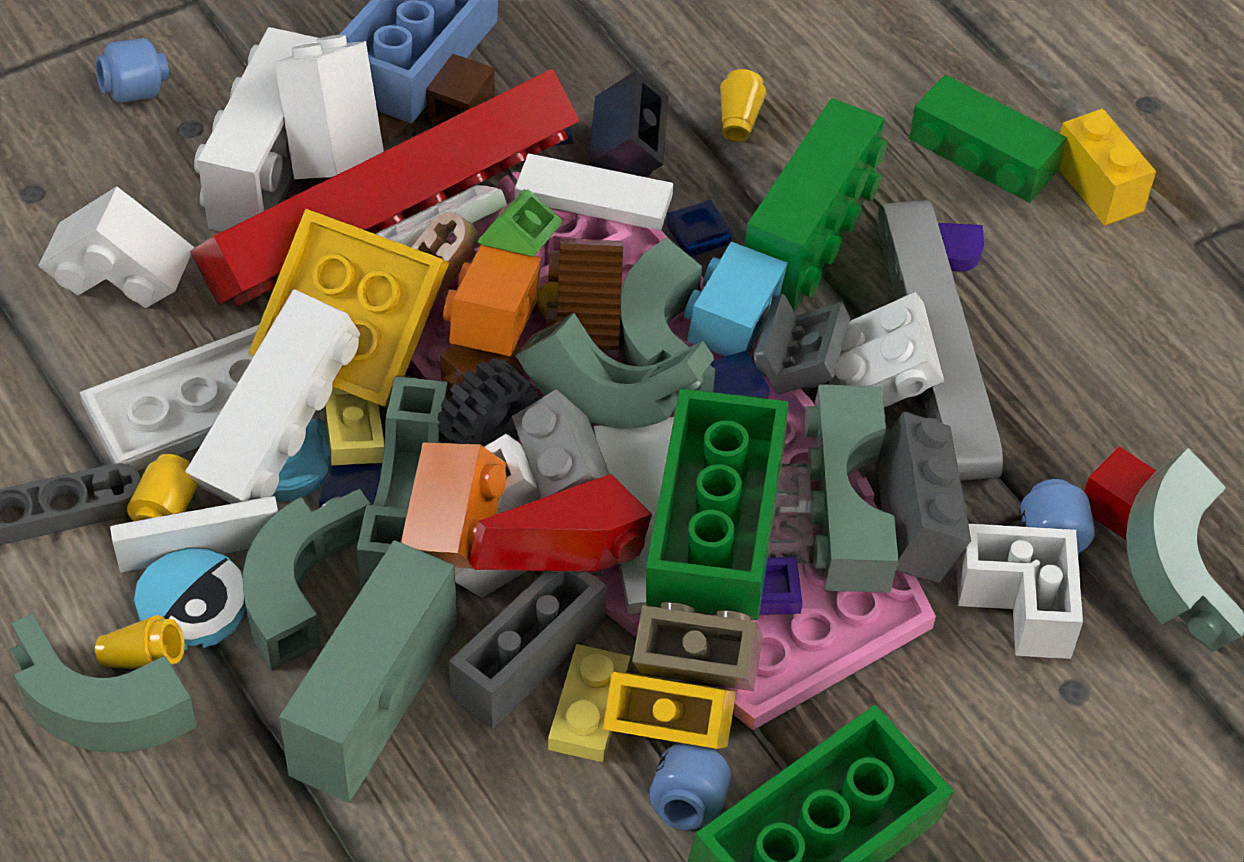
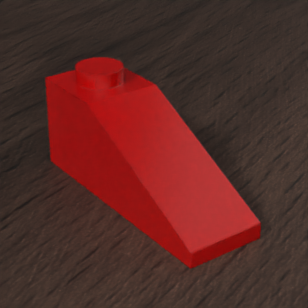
[469,474,652,572]

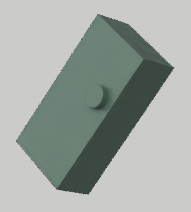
[279,540,457,803]

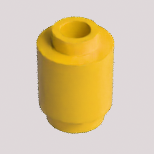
[127,454,197,522]

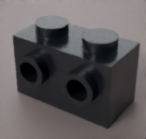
[588,70,669,178]

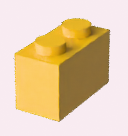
[1059,108,1156,226]
[603,672,736,749]

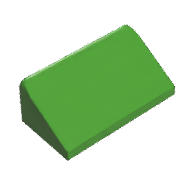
[477,189,563,257]

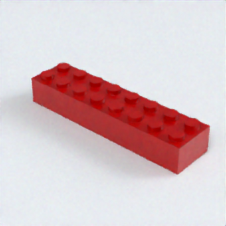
[190,68,579,307]

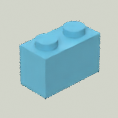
[684,242,787,363]

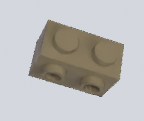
[632,602,763,691]

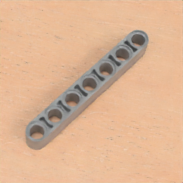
[878,200,1003,481]

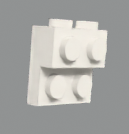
[829,292,944,407]

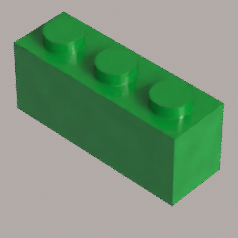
[909,74,1067,203]

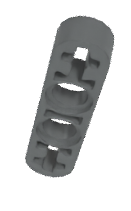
[0,463,141,545]

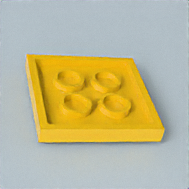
[248,209,449,408]

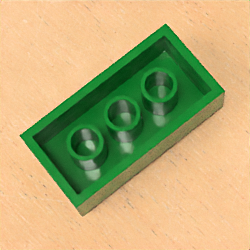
[745,98,887,312]
[646,388,788,621]
[687,704,954,862]

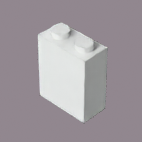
[274,35,384,179]

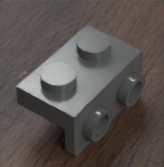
[754,294,850,395]

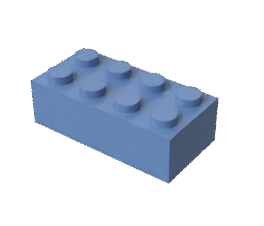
[339,0,498,124]

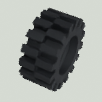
[437,358,539,447]

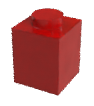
[1084,446,1157,541]

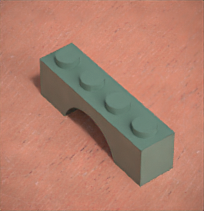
[357,376,448,587]
[804,385,898,593]

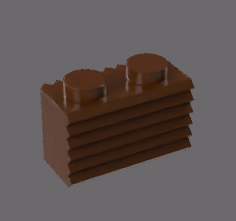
[546,238,623,350]

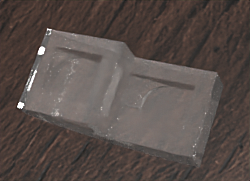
[768,463,814,563]

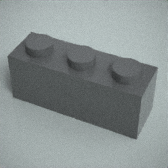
[875,411,971,583]
[449,571,606,730]

